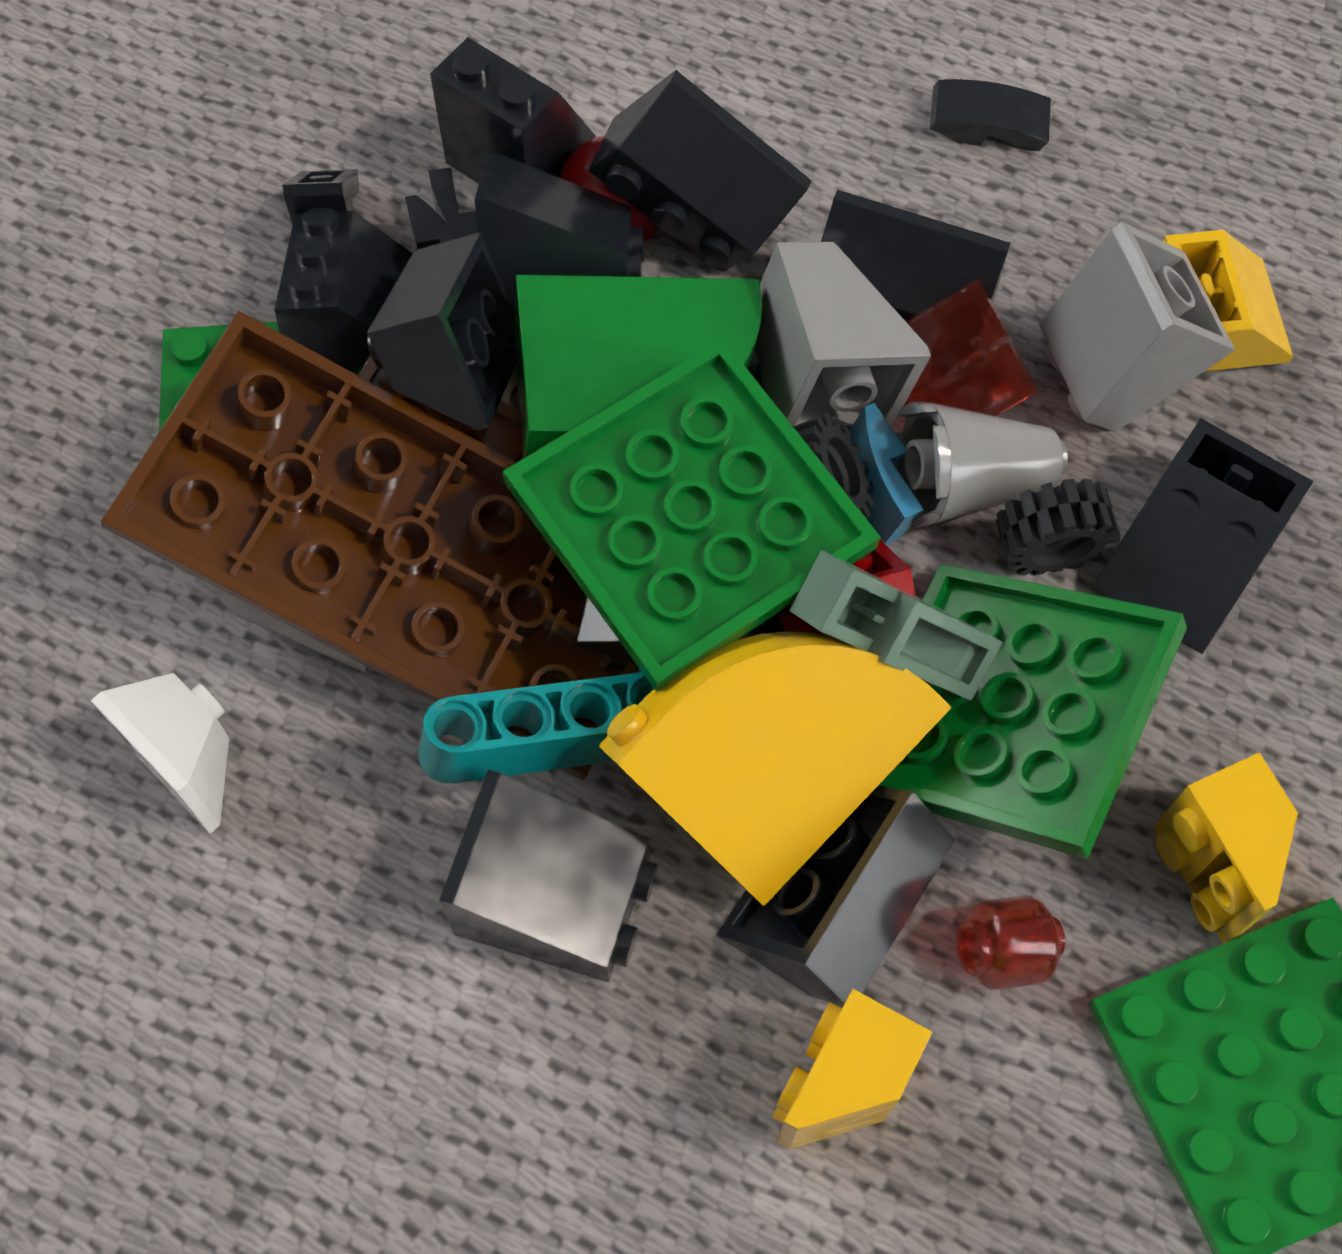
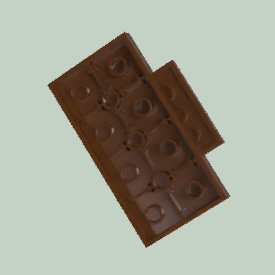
[101,310,640,780]

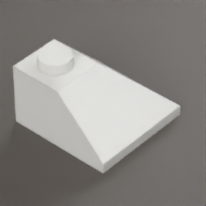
[91,673,229,834]

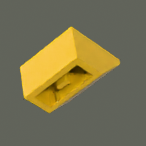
[1163,230,1293,372]
[1154,752,1298,944]
[772,989,933,1149]

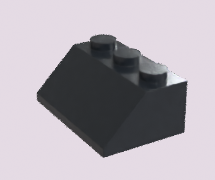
[588,70,812,272]
[821,189,1011,365]
[274,208,413,369]
[367,232,516,431]
[717,785,955,1007]

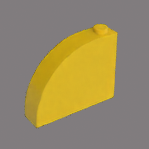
[598,631,951,906]

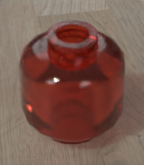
[956,895,1066,990]

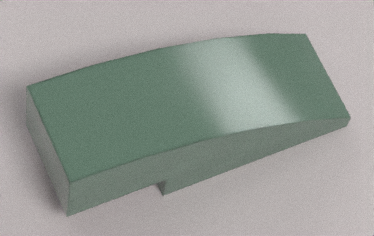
[789,550,1003,700]

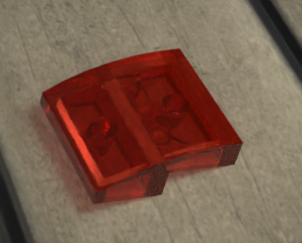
[903,279,1038,416]

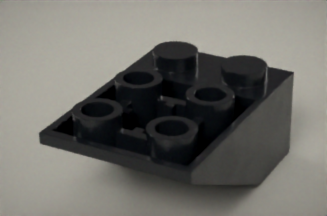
[1092,418,1314,654]

